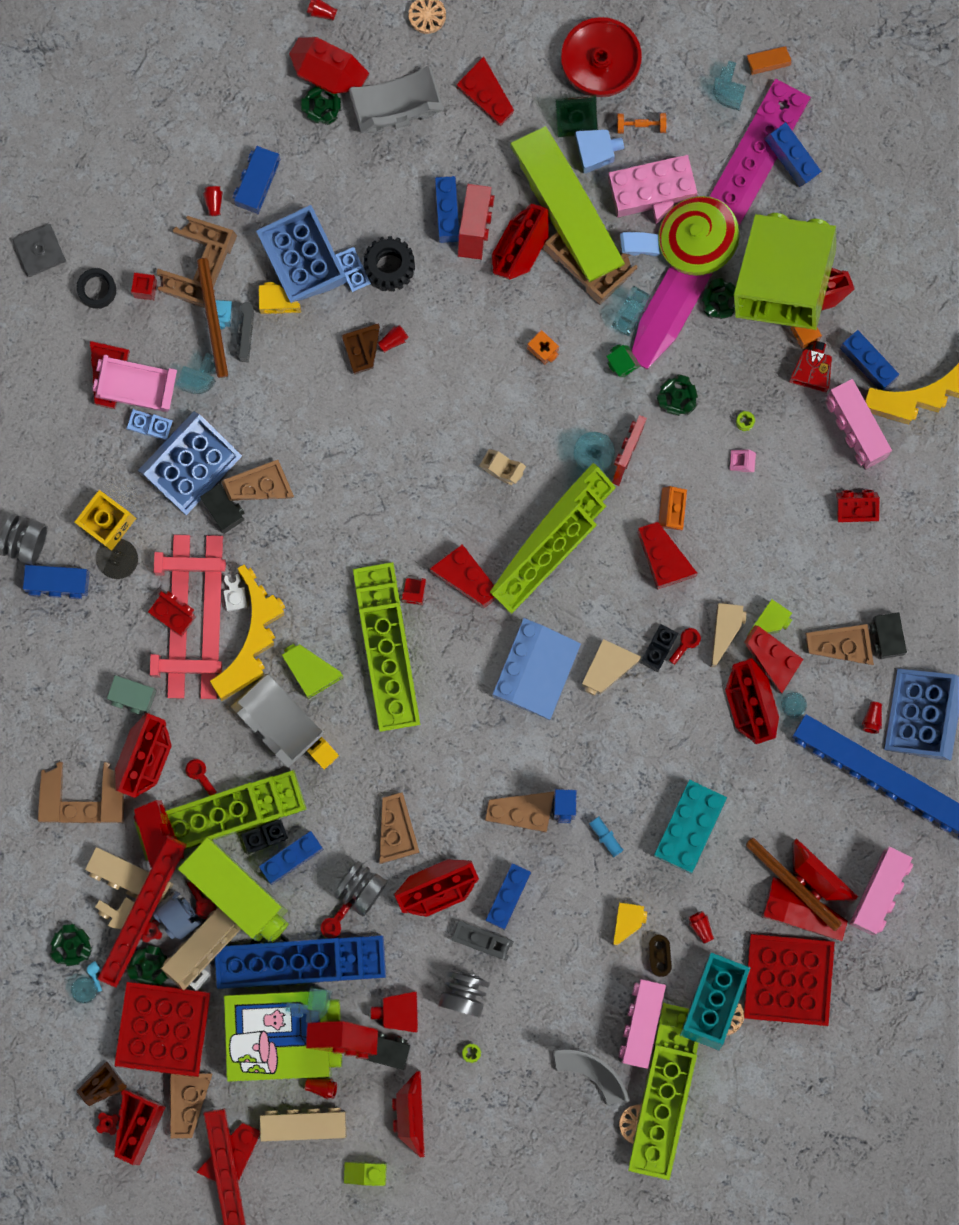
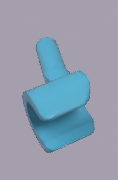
[87,961,102,992]

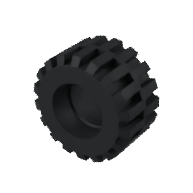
[363,236,415,292]

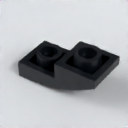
[640,624,679,672]
[240,819,288,855]

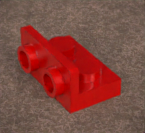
[836,489,880,523]
[148,591,196,637]

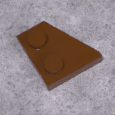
[342,323,380,375]
[76,1061,127,1106]

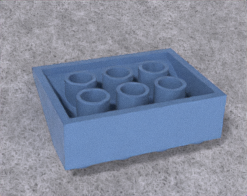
[256,205,347,303]
[138,411,242,515]
[493,618,581,720]
[884,669,959,761]

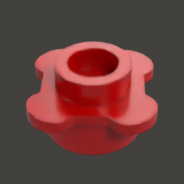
[142,919,163,943]
[96,1112,119,1135]

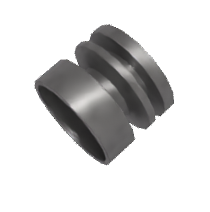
[0,514,47,565]
[334,861,388,917]
[438,971,489,1017]

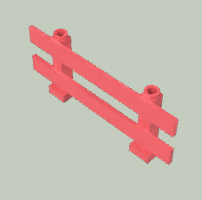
[150,535,226,699]

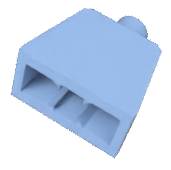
[575,130,624,174]

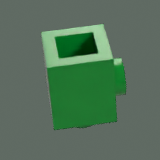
[606,344,640,377]

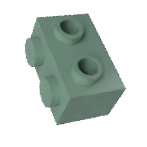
[107,675,157,716]

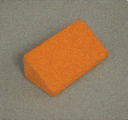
[747,46,792,75]
[658,486,687,530]

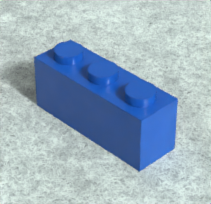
[764,122,822,187]
[233,146,281,215]
[435,176,459,243]
[840,330,900,391]
[23,565,90,599]
[554,789,577,823]
[259,831,324,885]
[486,863,531,930]

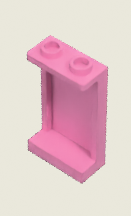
[92,355,177,412]

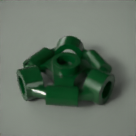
[301,86,341,125]
[701,278,736,319]
[656,374,698,416]
[50,924,93,967]
[127,945,168,986]

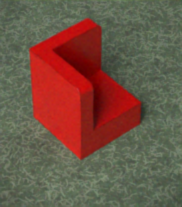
[131,272,157,301]
[402,578,427,606]

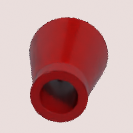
[306,0,338,21]
[203,186,223,216]
[378,325,409,353]
[862,701,883,734]
[688,911,714,944]
[305,1078,338,1100]

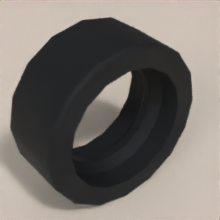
[77,268,116,309]

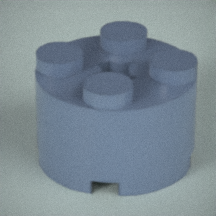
[153,891,201,940]

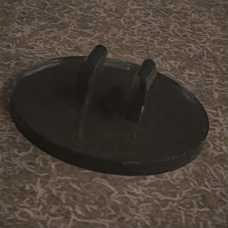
[97,539,138,579]

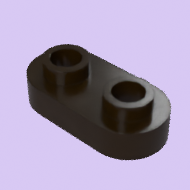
[649,935,672,977]

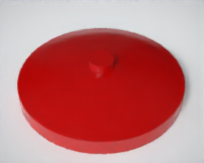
[561,17,642,97]

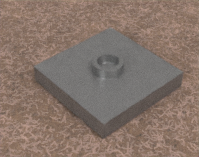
[13,224,67,277]

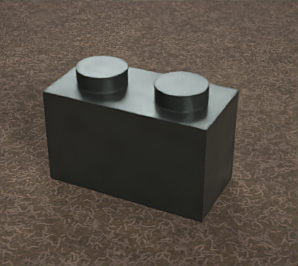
[200,484,245,534]
[870,612,907,659]
[363,1032,411,1070]

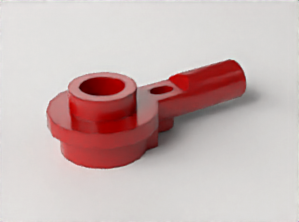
[669,628,701,665]
[186,759,217,796]
[187,881,216,919]
[321,902,352,939]

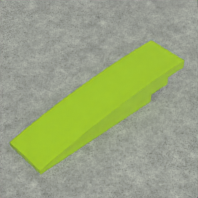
[510,126,625,282]
[490,463,616,614]
[353,562,421,732]
[134,770,307,861]
[628,1003,699,1180]

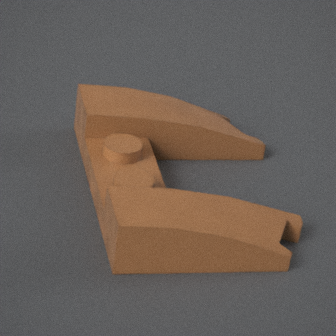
[157,216,237,308]
[543,232,638,305]
[38,762,124,823]

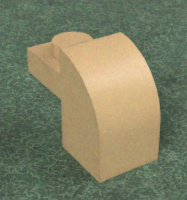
[479,449,526,485]
[95,897,135,929]

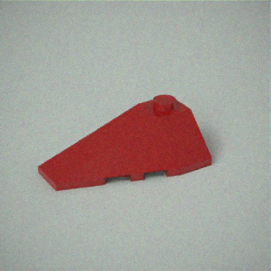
[762,877,848,941]

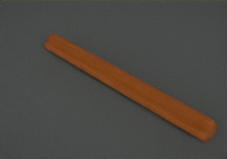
[197,258,228,378]
[746,838,842,931]

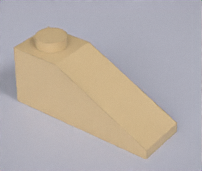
[711,603,746,667]

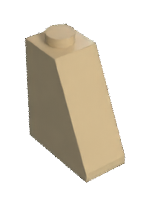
[582,639,641,696]

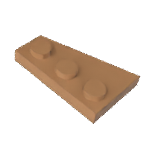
[222,459,294,501]
[805,624,874,665]
[485,791,554,833]
[379,792,420,864]
[170,1073,213,1139]

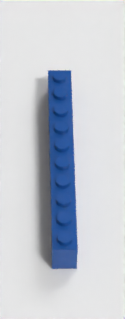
[792,714,959,839]

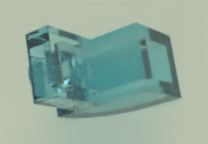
[713,61,746,111]
[611,285,651,336]
[176,353,216,394]
[286,988,333,1023]

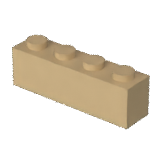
[85,847,173,904]
[161,907,241,990]
[260,1108,347,1142]

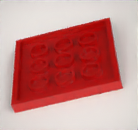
[744,934,835,1026]
[114,982,210,1078]

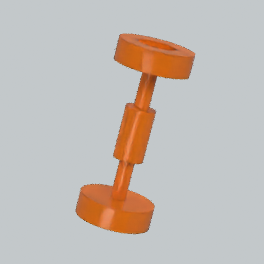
[617,113,666,134]

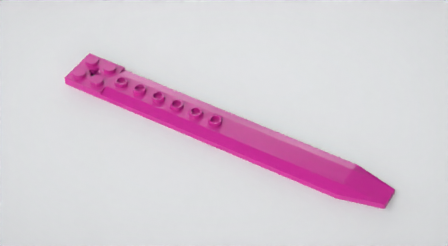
[632,78,811,370]

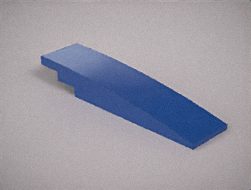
[215,936,386,989]

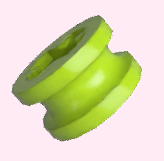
[736,411,755,431]
[462,1044,481,1063]

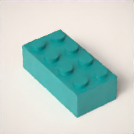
[653,779,727,874]
[680,953,750,1051]

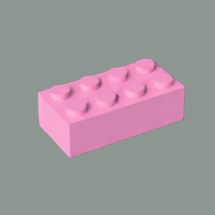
[608,155,697,218]
[826,379,892,470]
[849,847,913,935]
[618,979,666,1069]

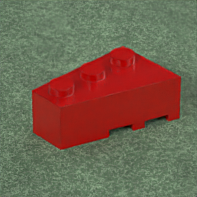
[114,1089,166,1166]

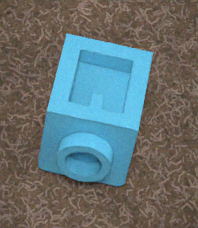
[215,300,232,329]

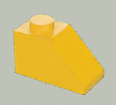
[259,282,301,314]
[307,737,339,769]
[613,903,647,945]

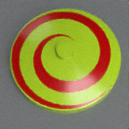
[658,196,740,275]

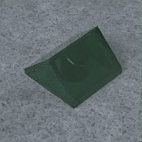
[555,95,598,137]

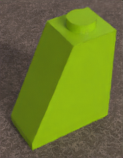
[282,644,344,699]

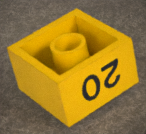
[74,490,137,551]

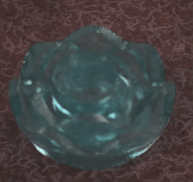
[781,692,807,718]
[71,977,97,1003]

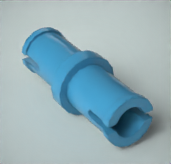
[589,816,624,858]

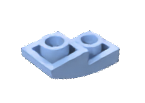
[620,232,661,256]
[336,247,371,292]
[126,409,173,440]

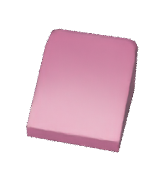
[652,200,674,224]
[729,450,756,472]

